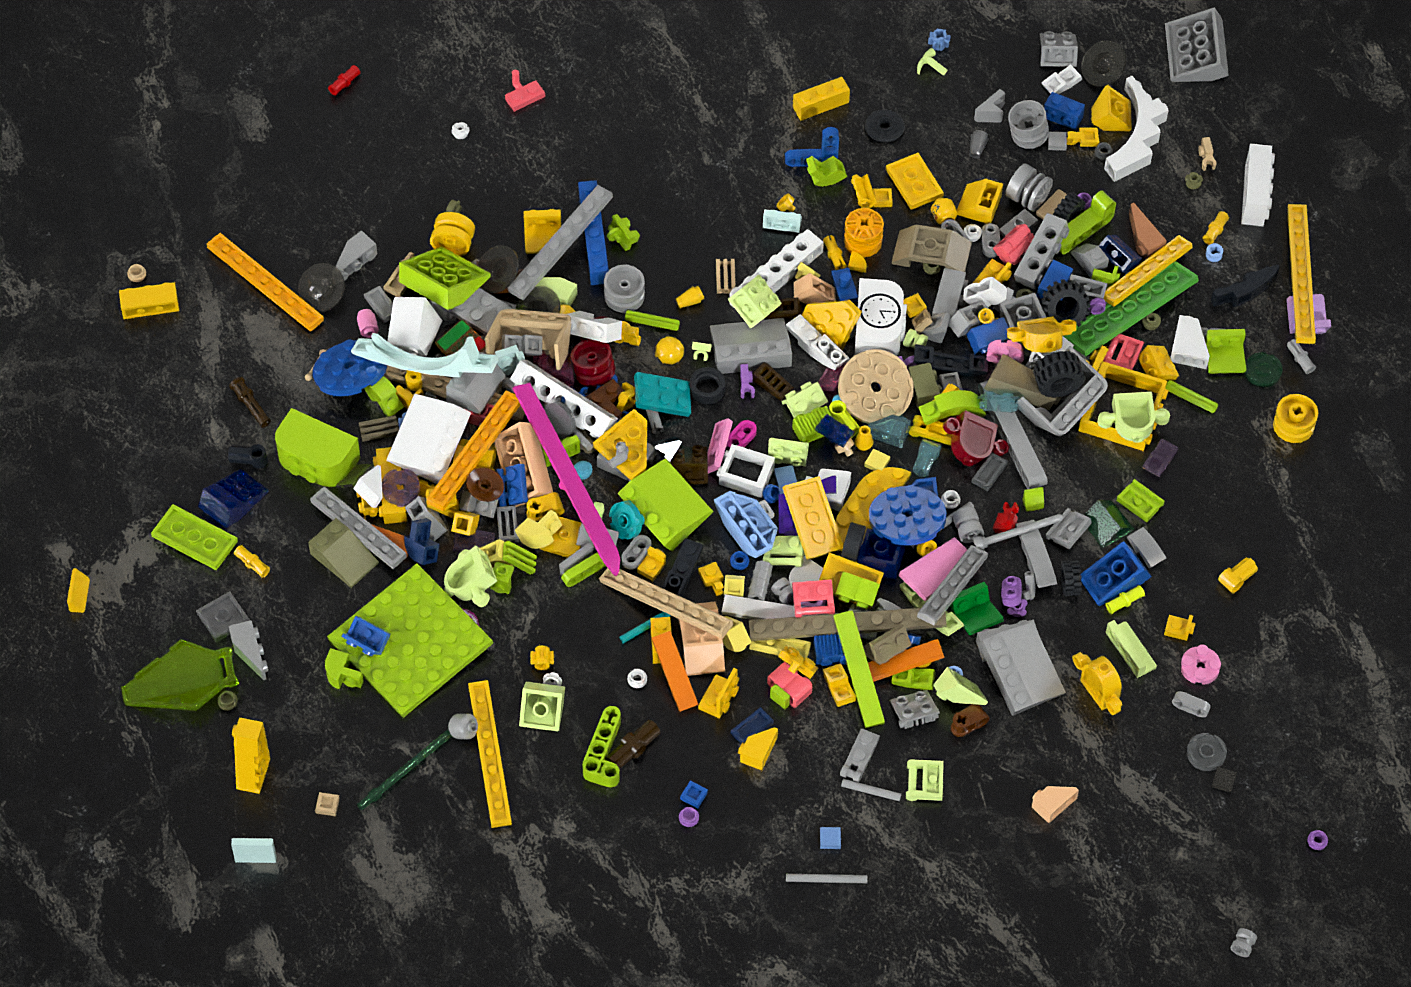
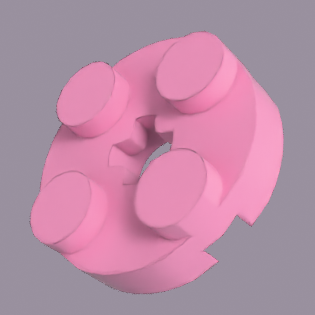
[986,340,1024,364]
[1181,645,1221,684]

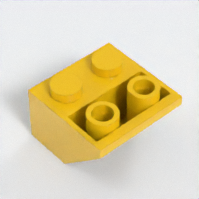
[957,179,1003,224]

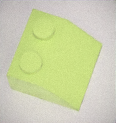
[519,682,565,731]

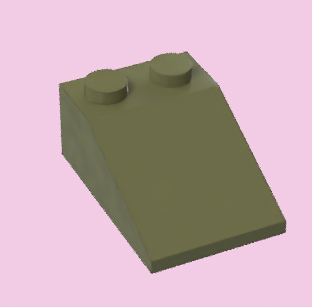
[308,518,379,588]

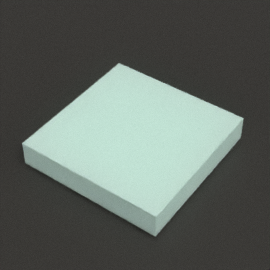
[231,838,276,863]

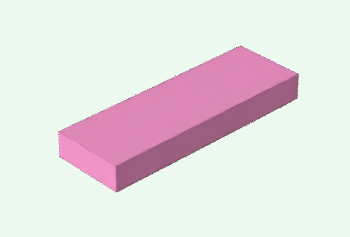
[707,418,733,473]

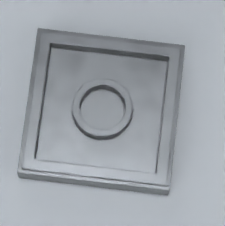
[196,592,250,642]

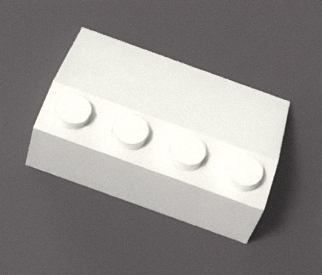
[386,394,471,484]

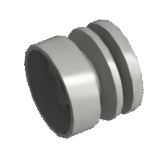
[1008,100,1049,149]
[1005,163,1053,212]

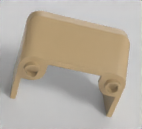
[485,309,571,370]

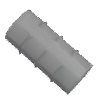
[748,561,773,601]

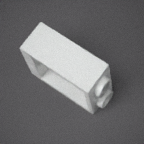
[717,444,775,498]

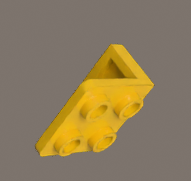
[524,209,561,254]

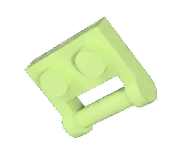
[763,536,804,567]
[906,760,943,801]

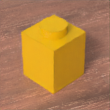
[451,510,480,536]

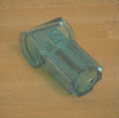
[912,439,942,478]

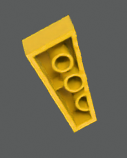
[232,718,270,794]

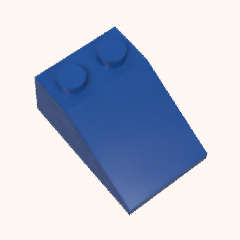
[1081,541,1152,606]

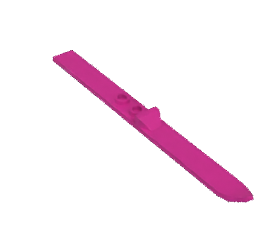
[512,383,620,576]

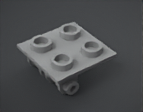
[890,690,940,729]

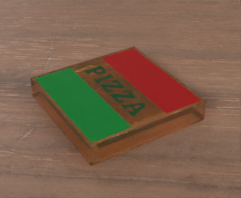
[435,319,486,356]

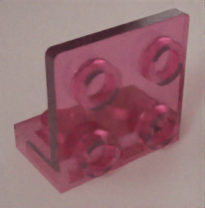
[533,353,574,391]

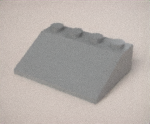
[1165,7,1229,82]
[710,318,792,374]
[979,621,1066,716]

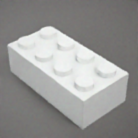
[1241,144,1275,226]

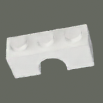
[568,311,622,343]

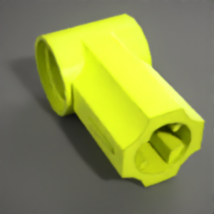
[829,400,860,438]

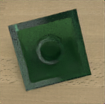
[1084,500,1135,548]

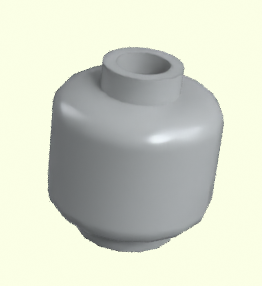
[448,713,478,739]

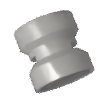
[771,577,793,604]
[1231,928,1257,957]

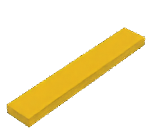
[1103,235,1192,307]

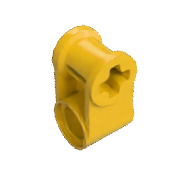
[526,492,564,522]

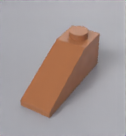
[1129,203,1166,260]

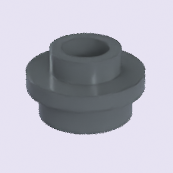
[1095,142,1113,160]

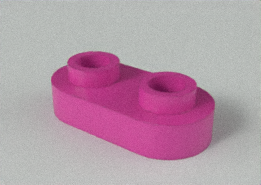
[726,420,757,451]

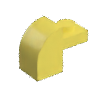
[515,510,562,549]

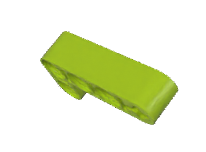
[1050,190,1116,254]
[582,706,621,787]

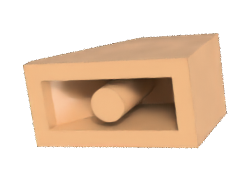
[794,273,836,304]
[1032,786,1079,823]

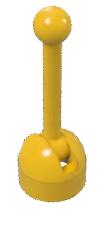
[978,308,999,324]

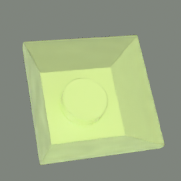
[933,667,988,705]

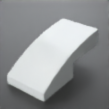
[1042,64,1082,94]

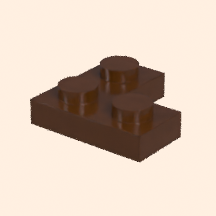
[586,379,625,420]

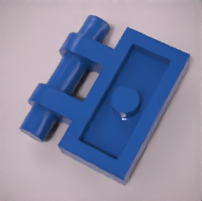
[496,464,528,507]

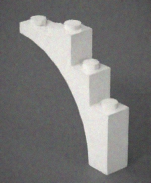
[1104,76,1168,182]

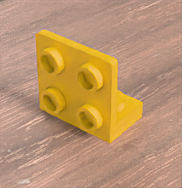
[698,668,739,719]

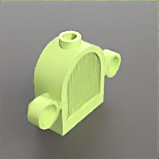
[1097,392,1170,443]
[444,546,497,607]

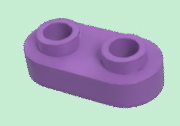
[1001,576,1022,607]

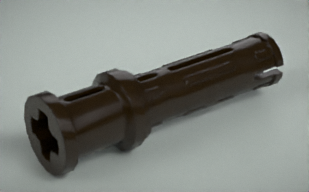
[229,377,271,428]

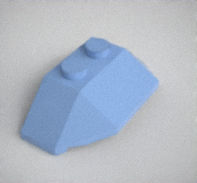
[714,491,778,558]

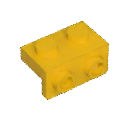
[1138,345,1179,380]

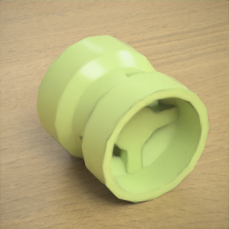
[903,329,928,348]

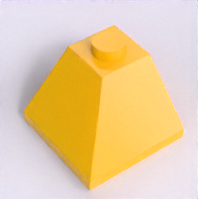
[1091,85,1132,131]

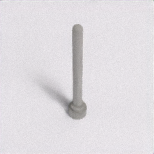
[973,514,1063,550]

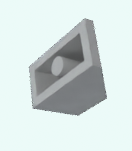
[1071,243,1109,279]

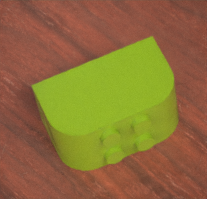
[275,408,360,487]

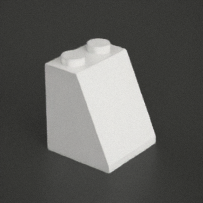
[387,297,443,356]

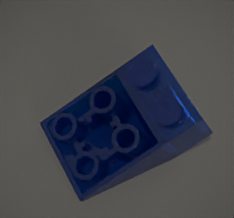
[198,469,269,528]

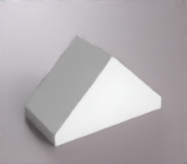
[353,465,382,508]

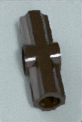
[606,719,660,769]

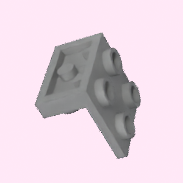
[1040,31,1078,67]

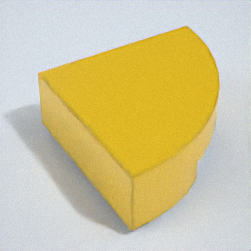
[848,251,867,273]

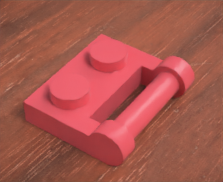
[1100,334,1144,370]
[792,580,835,618]

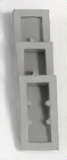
[1016,520,1057,588]

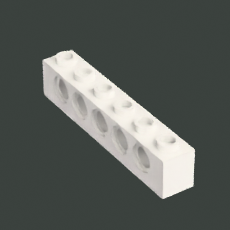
[730,229,824,307]
[510,360,618,439]

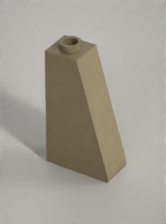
[984,354,1061,410]

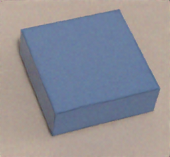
[820,827,841,849]

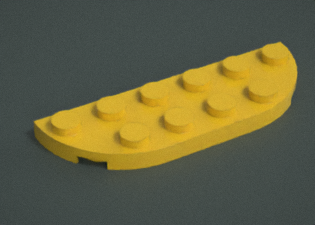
[835,467,911,551]

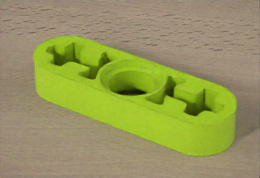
[561,552,606,587]

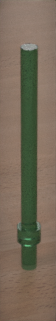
[357,730,452,810]

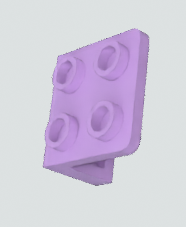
[1286,294,1331,334]

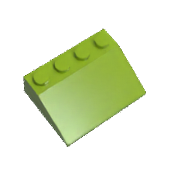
[399,246,491,310]
[618,458,714,551]

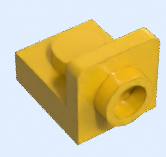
[617,382,636,412]
[395,385,424,409]
[637,546,666,581]
[1164,615,1195,641]

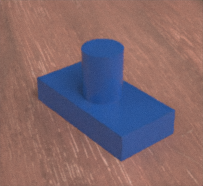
[831,268,858,302]

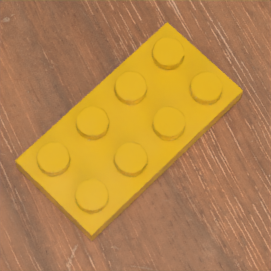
[782,476,843,560]

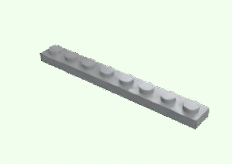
[508,185,613,300]

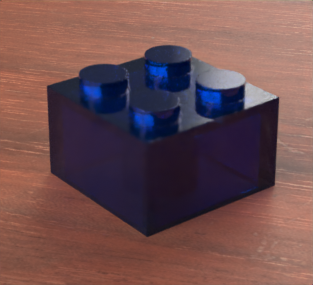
[858,528,905,579]

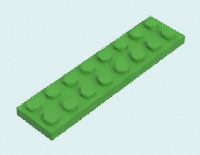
[1063,261,1199,356]

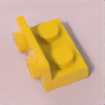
[973,259,1012,284]

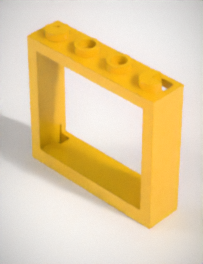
[1079,361,1169,451]

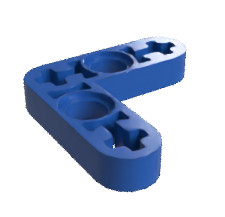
[785,127,839,167]

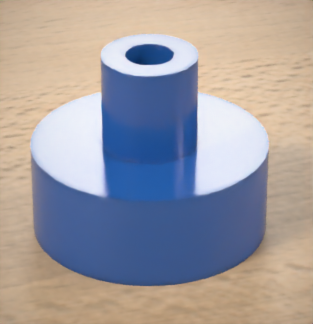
[906,632,921,649]

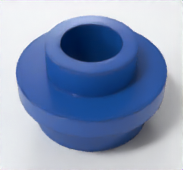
[763,484,781,503]
[730,551,749,570]

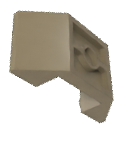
[892,225,972,272]

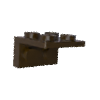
[670,445,708,484]

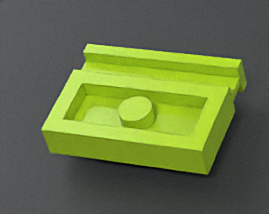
[1116,479,1165,522]

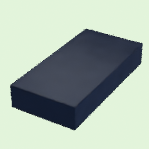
[731,707,774,743]

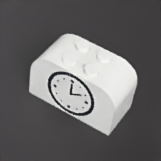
[854,278,907,356]

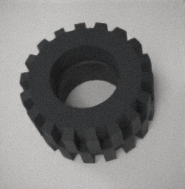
[1041,279,1091,327]
[1033,351,1085,398]

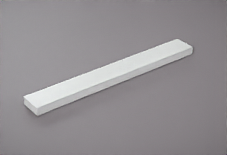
[722,594,877,640]

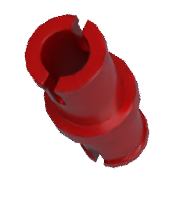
[328,65,361,95]

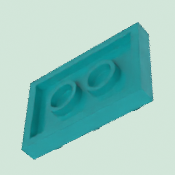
[634,372,691,417]

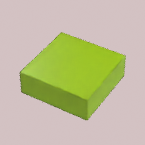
[770,684,790,709]

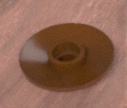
[466,468,504,502]

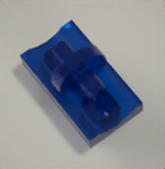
[815,414,854,448]

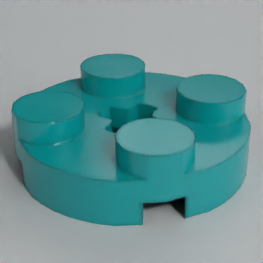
[609,500,645,540]

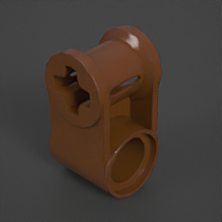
[951,704,990,737]

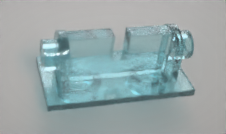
[978,392,1020,413]

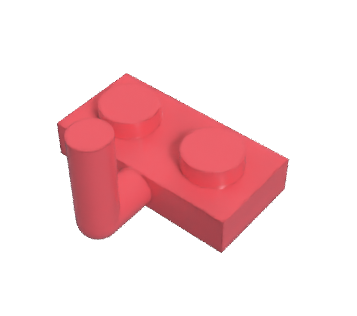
[505,70,545,111]

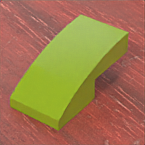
[891,668,935,690]

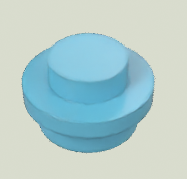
[574,461,592,479]

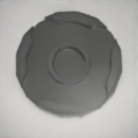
[544,401,576,439]
[1187,733,1227,771]

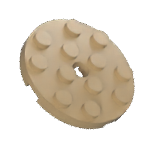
[838,349,913,425]

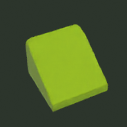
[1023,487,1044,512]

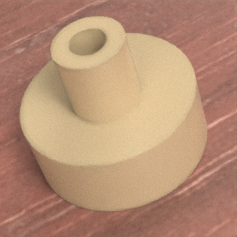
[834,437,854,457]

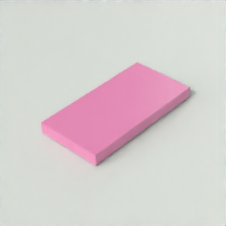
[899,537,967,601]

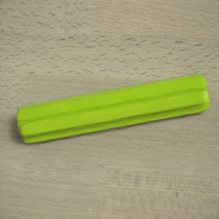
[625,310,680,331]
[1166,380,1218,413]

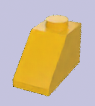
[738,727,778,770]

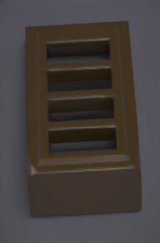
[765,297,802,320]
[753,362,794,401]

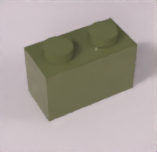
[908,363,942,408]

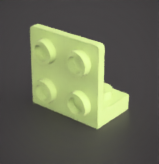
[728,275,781,328]
[768,438,809,466]

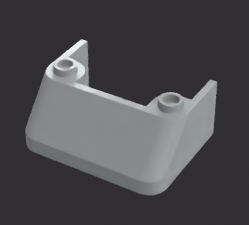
[1013,346,1108,436]

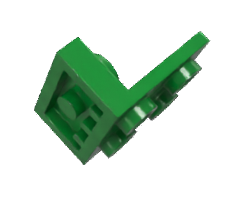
[951,582,1004,635]

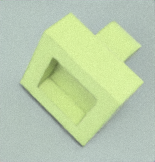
[692,342,713,361]

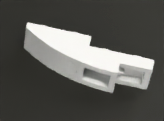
[786,314,850,370]

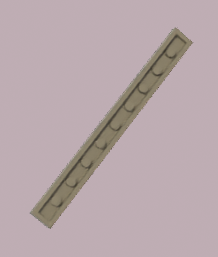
[749,608,947,641]

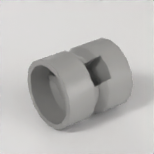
[952,507,984,543]

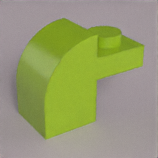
[806,156,847,187]
[364,376,404,417]
[325,648,363,689]

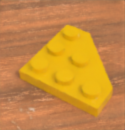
[802,300,862,351]
[593,409,647,480]

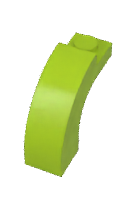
[919,390,986,426]

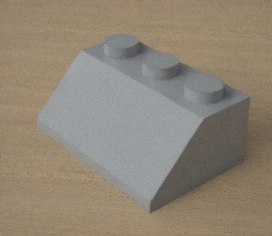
[446,352,506,415]

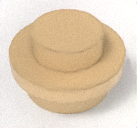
[127,264,146,282]

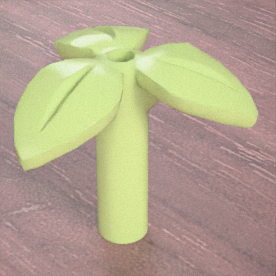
[917,48,948,76]

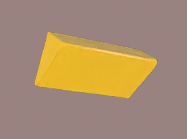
[67,568,90,613]

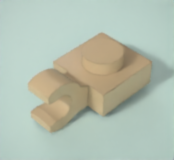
[1198,137,1216,171]

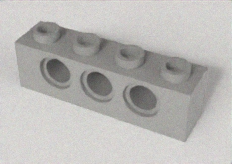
[1014,213,1069,290]

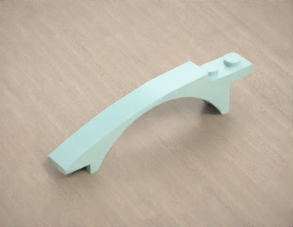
[351,333,499,377]

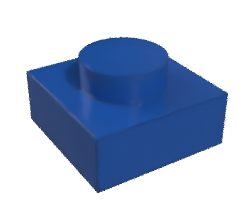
[680,780,708,809]

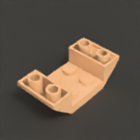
[678,602,725,676]

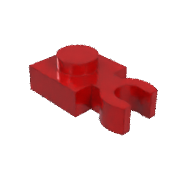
[993,502,1019,533]

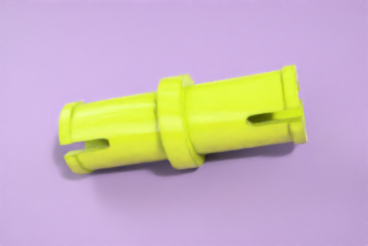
[1105,585,1145,614]

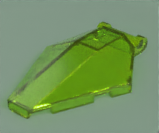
[121,639,239,711]

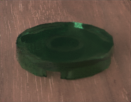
[1245,352,1282,387]

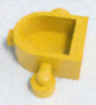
[1007,317,1076,353]
[1072,652,1122,715]

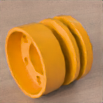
[844,208,884,258]

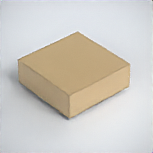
[911,309,933,333]
[315,792,340,816]

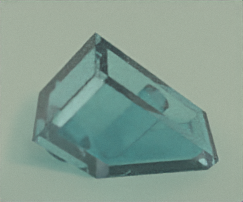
[868,415,911,448]

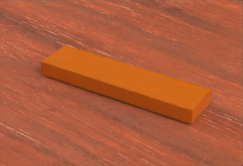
[651,631,699,712]
[868,639,944,682]

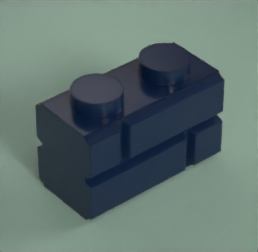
[1099,235,1142,273]

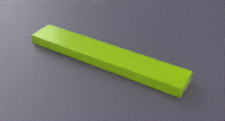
[833,610,885,728]

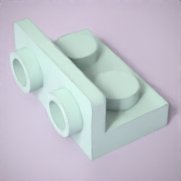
[763,209,802,233]
[495,345,525,376]

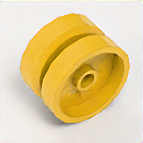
[430,212,475,256]
[1273,394,1318,443]

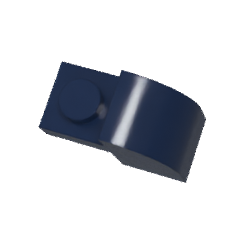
[404,518,439,565]

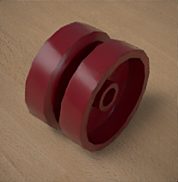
[571,339,616,386]

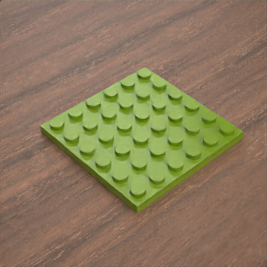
[327,564,493,718]

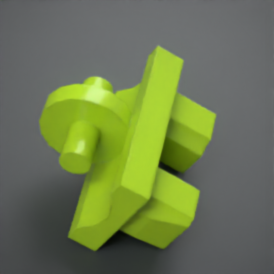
[607,214,640,251]

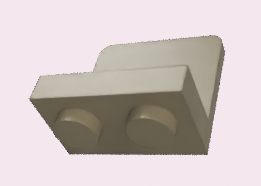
[863,624,911,665]

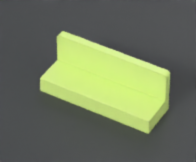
[1106,620,1157,678]

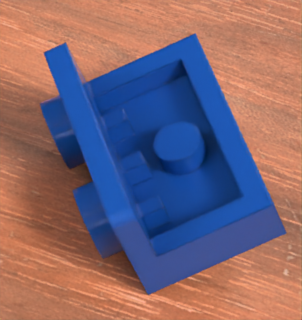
[342,616,391,656]

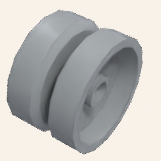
[604,264,645,313]

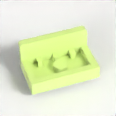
[781,381,828,418]

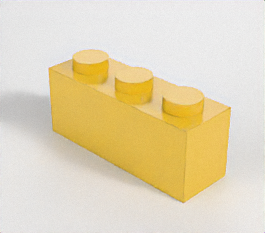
[793,77,850,121]
[119,282,179,319]

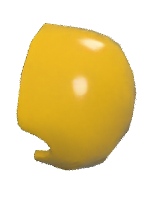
[655,337,684,364]

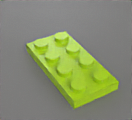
[151,504,238,570]

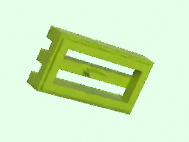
[502,541,537,575]

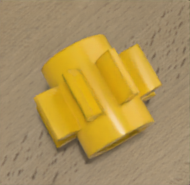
[530,646,554,670]

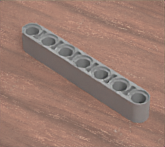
[978,381,1047,489]

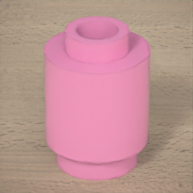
[357,309,379,338]

